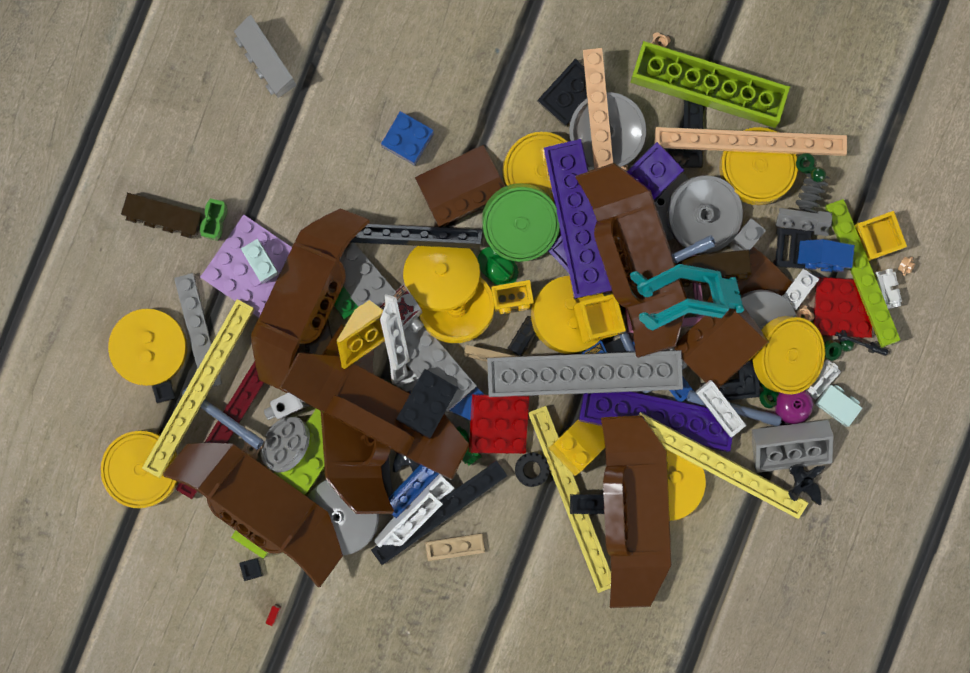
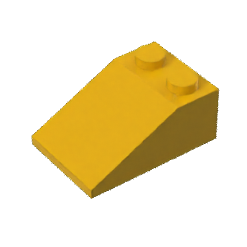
[337,300,385,369]
[549,419,605,476]

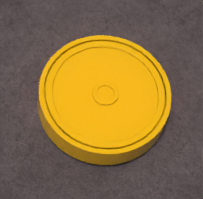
[719,127,798,205]
[503,132,567,204]
[531,276,604,354]
[108,309,188,386]
[753,316,825,394]
[101,431,178,508]
[666,449,706,521]

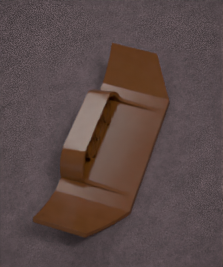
[575,163,687,358]
[251,208,370,393]
[321,324,394,514]
[280,353,469,480]
[601,415,672,608]
[163,443,343,587]

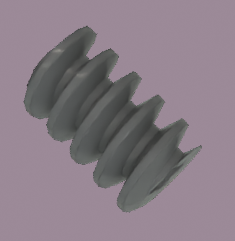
[795,173,830,213]

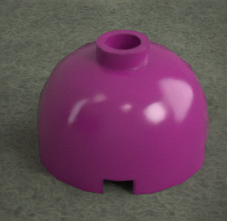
[775,390,814,424]

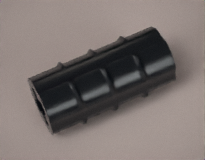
[508,315,536,357]

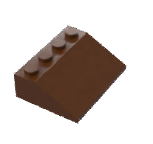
[415,145,505,228]
[706,246,793,303]
[674,306,769,389]

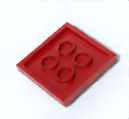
[813,277,872,338]
[469,394,529,454]

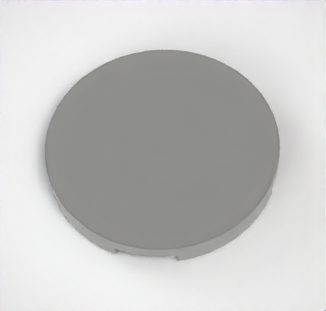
[261,417,310,472]

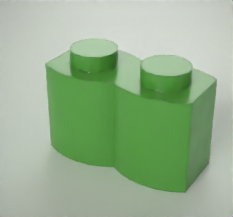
[200,198,228,241]

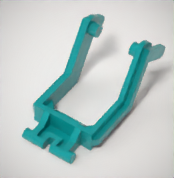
[630,264,744,331]

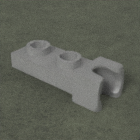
[776,208,832,236]

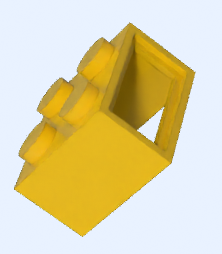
[854,211,907,261]
[491,280,534,315]
[573,294,626,343]

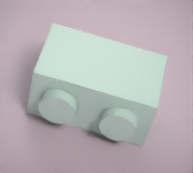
[241,239,279,284]
[815,384,862,427]

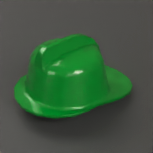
[477,247,519,286]

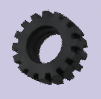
[515,452,549,487]

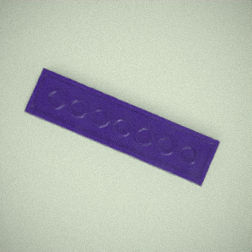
[544,139,612,299]
[548,142,684,273]
[579,392,733,452]

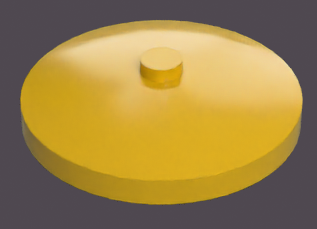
[403,246,480,312]
[419,277,494,343]

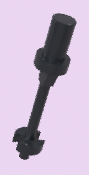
[835,330,888,356]

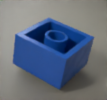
[381,111,434,166]
[798,239,855,272]

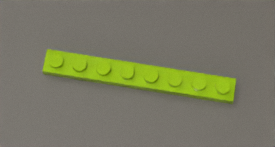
[825,199,900,348]

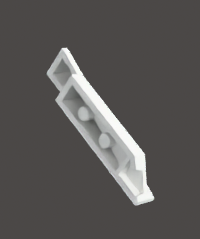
[380,294,410,385]
[374,474,454,547]

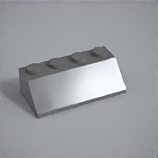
[234,15,297,98]
[752,420,833,473]

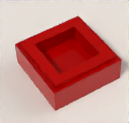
[265,604,281,626]

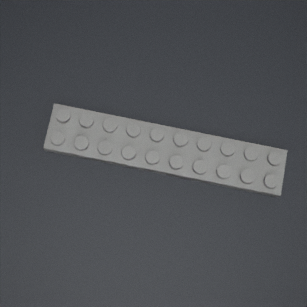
[339,243,477,412]
[487,351,683,397]

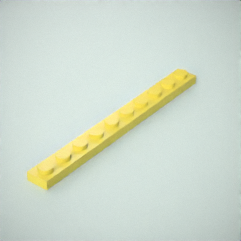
[142,299,255,478]
[528,406,611,593]
[638,412,808,519]

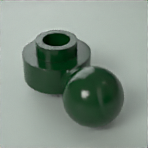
[796,153,826,183]
[824,339,854,361]
[759,380,779,409]

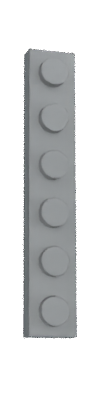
[174,273,222,387]

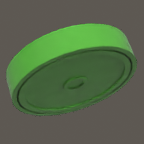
[482,183,560,262]

